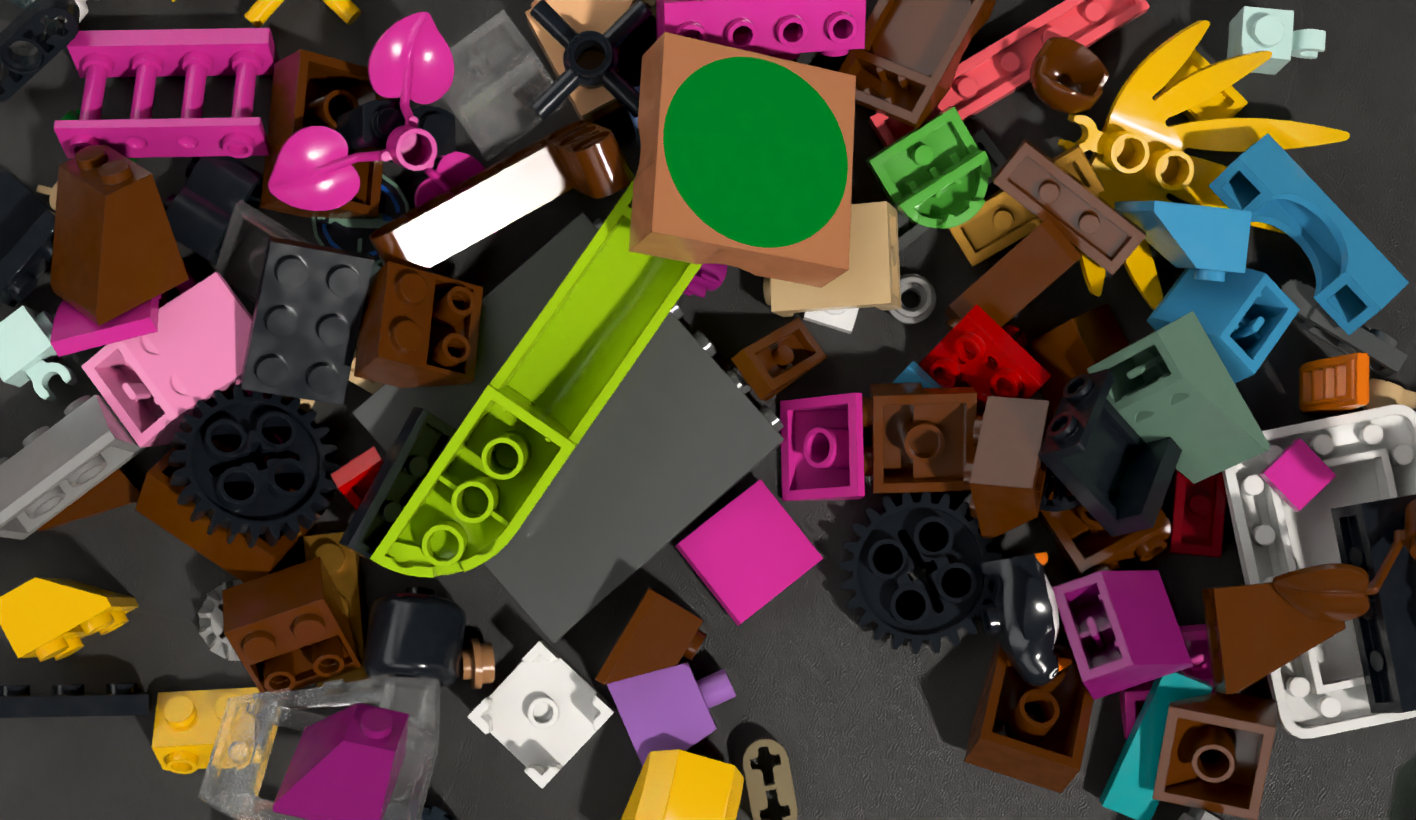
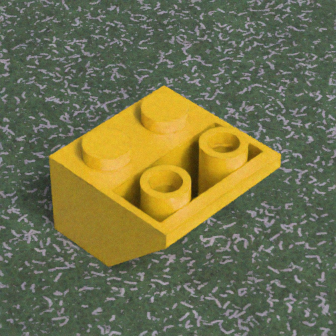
[0,577,139,662]

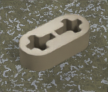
[743,738,798,820]

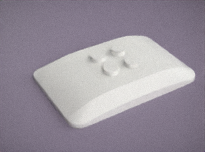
[1222,405,1416,739]

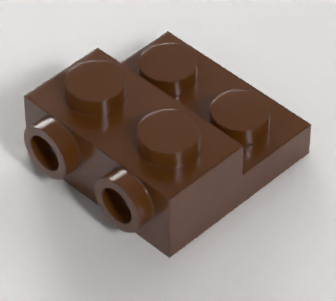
[862,382,977,493]
[1038,490,1171,579]

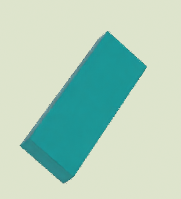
[1099,671,1213,820]

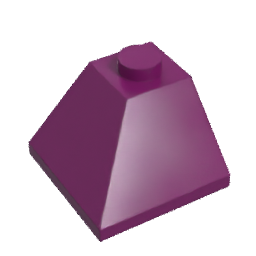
[273,703,409,820]

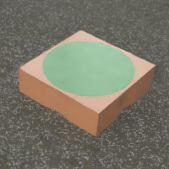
[629,32,856,288]

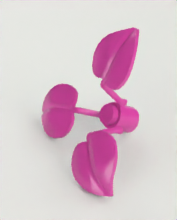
[268,11,497,233]

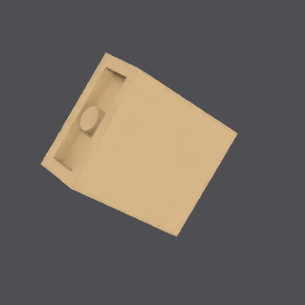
[763,201,901,317]

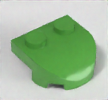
[865,106,992,229]

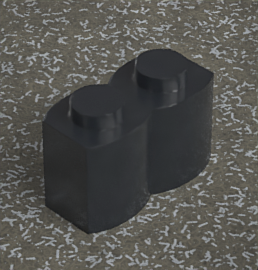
[337,100,456,164]
[163,156,263,266]

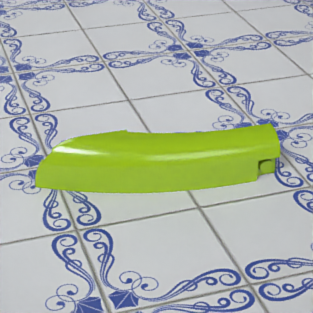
[370,176,703,578]

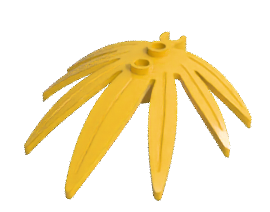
[1058,20,1350,311]

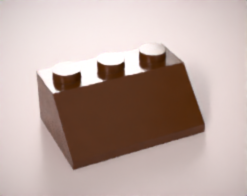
[260,49,389,219]
[135,440,331,583]

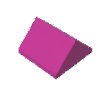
[780,393,865,501]

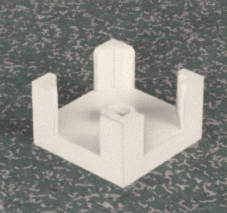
[467,640,617,789]

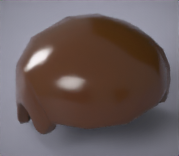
[1030,37,1109,115]

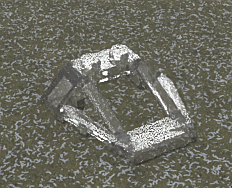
[198,674,440,820]

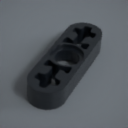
[0,0,80,103]

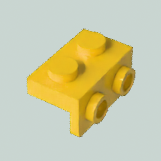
[151,687,265,774]

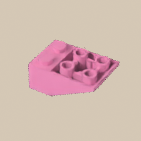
[81,272,253,448]

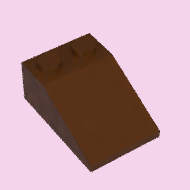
[964,620,1094,794]

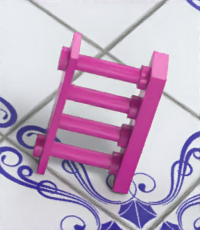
[54,28,279,159]

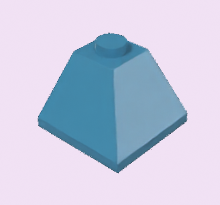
[1114,201,1252,282]

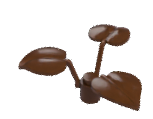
[1273,500,1416,623]

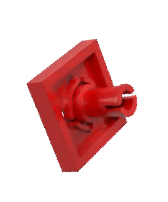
[919,304,1052,416]

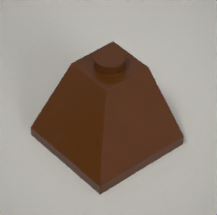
[595,588,707,685]

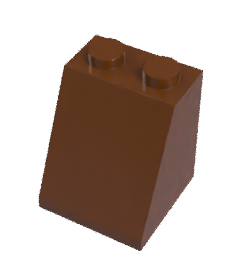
[50,144,189,326]

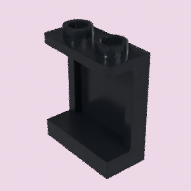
[1038,369,1182,537]

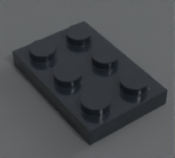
[240,236,374,405]

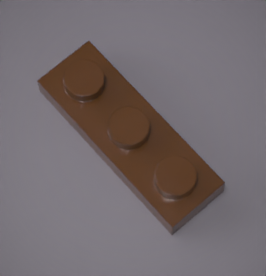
[993,138,1146,275]

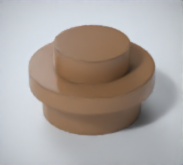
[460,638,495,690]

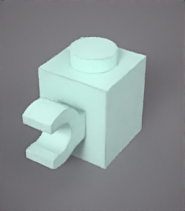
[1227,6,1326,75]
[0,305,77,402]

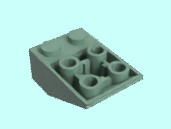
[1087,311,1271,484]

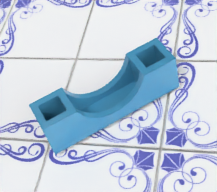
[1209,133,1409,335]

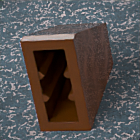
[944,218,1082,331]
[1202,582,1346,694]

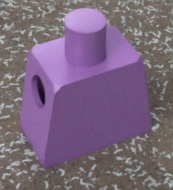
[607,662,736,766]

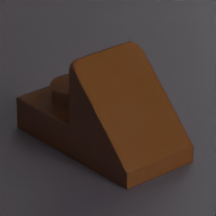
[731,317,828,401]

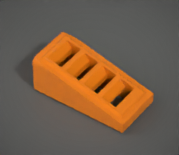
[1299,353,1369,414]

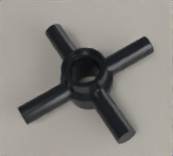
[530,0,652,121]

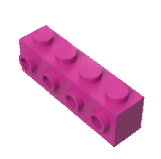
[656,0,866,60]

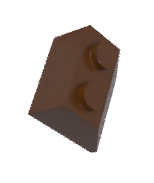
[1152,693,1277,820]

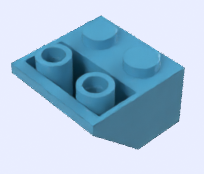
[1146,268,1300,383]

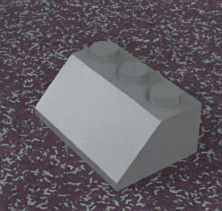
[0,394,146,540]

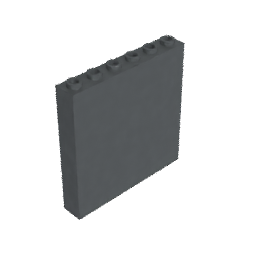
[352,212,784,644]

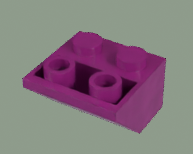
[1052,570,1193,700]

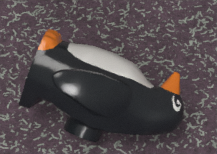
[979,552,1072,686]

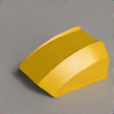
[621,749,744,820]

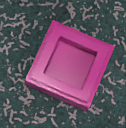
[1259,438,1336,512]

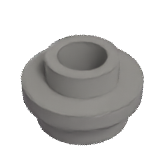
[888,274,936,324]

